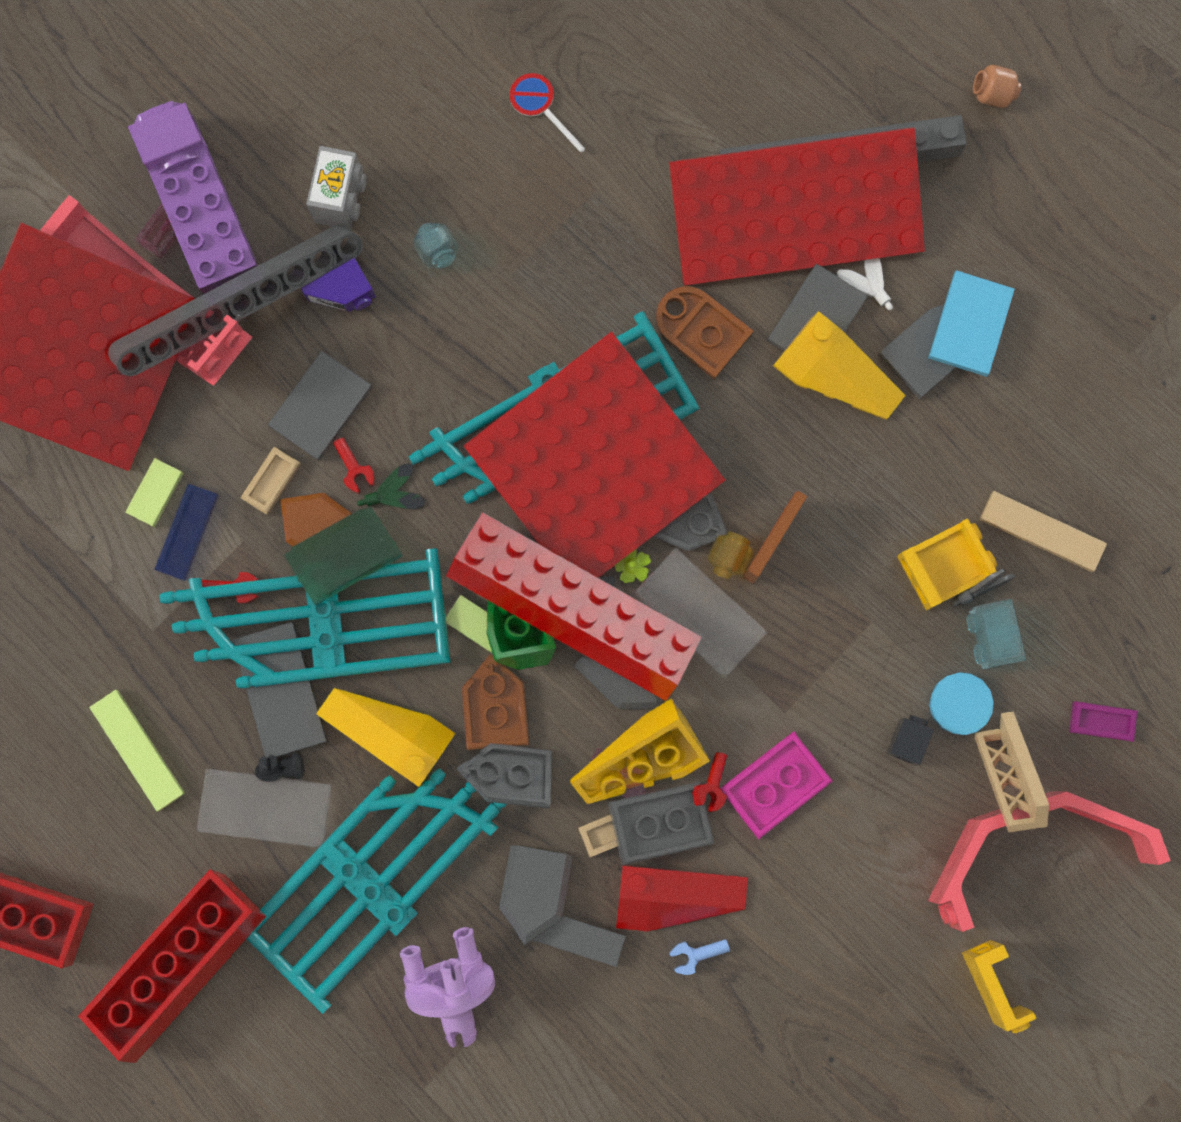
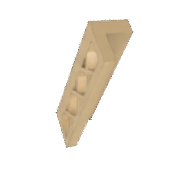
[975,712,1049,832]

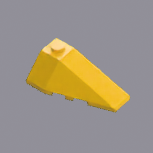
[773,311,906,420]
[316,688,455,787]
[570,698,710,804]

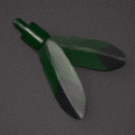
[357,463,425,509]

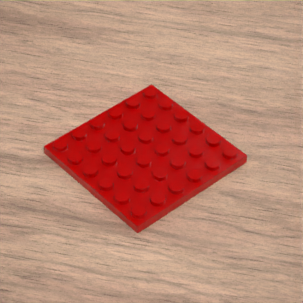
[0,222,195,471]
[464,331,725,578]

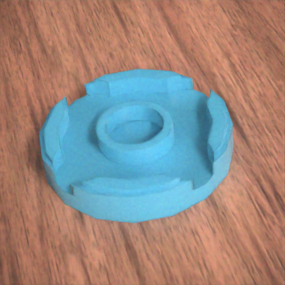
[929,672,994,735]

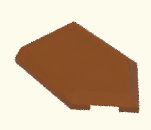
[280,493,373,571]
[462,654,529,750]

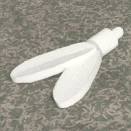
[836,258,893,310]

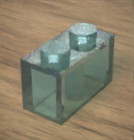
[967,599,1026,670]

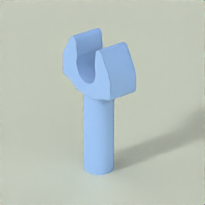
[669,939,730,975]

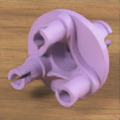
[400,927,495,1048]

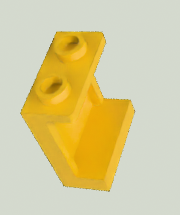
[897,519,997,611]
[962,940,1036,1033]

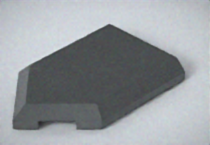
[652,493,729,551]
[574,655,662,709]
[457,743,552,809]
[499,845,573,945]

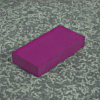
[1069,701,1138,742]

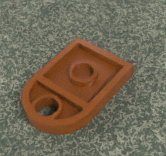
[656,286,753,380]

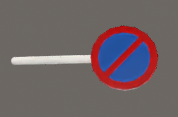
[509,73,585,152]

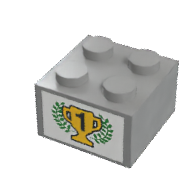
[306,146,367,230]

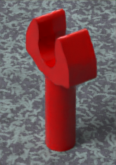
[333,437,375,494]
[201,572,259,604]
[693,752,727,812]

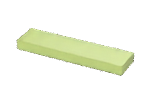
[89,690,185,812]

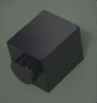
[886,715,934,766]

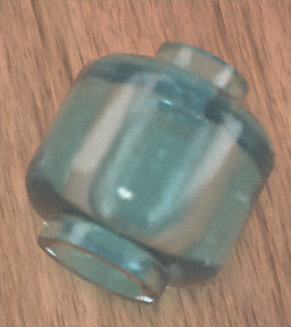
[413,222,458,269]

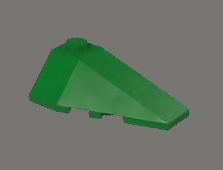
[486,601,556,670]

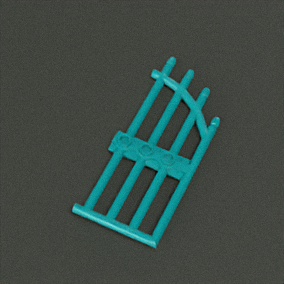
[409,311,700,504]
[159,548,451,689]
[247,768,507,1014]

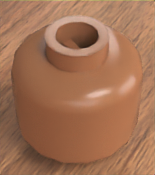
[973,65,1021,108]

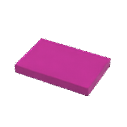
[720,731,833,839]

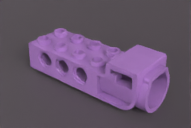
[128,101,258,294]

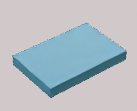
[928,271,1015,377]

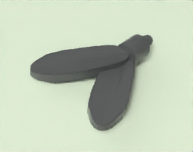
[952,569,1015,607]

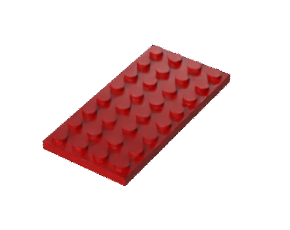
[668,127,925,286]

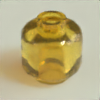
[707,531,753,580]

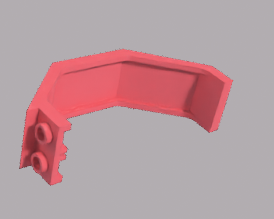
[40,195,252,386]
[928,791,1171,932]

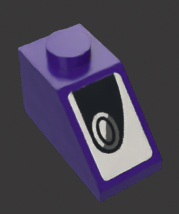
[301,258,376,312]

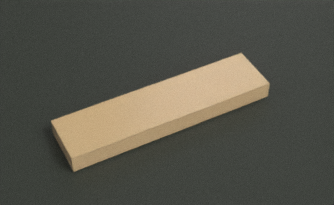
[979,491,1107,572]

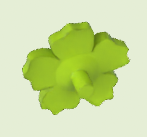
[614,549,651,584]

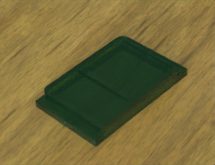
[284,507,403,606]

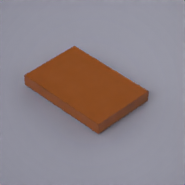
[744,491,807,584]

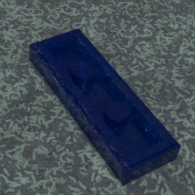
[154,484,219,581]

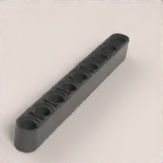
[108,225,363,376]

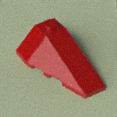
[616,865,748,932]

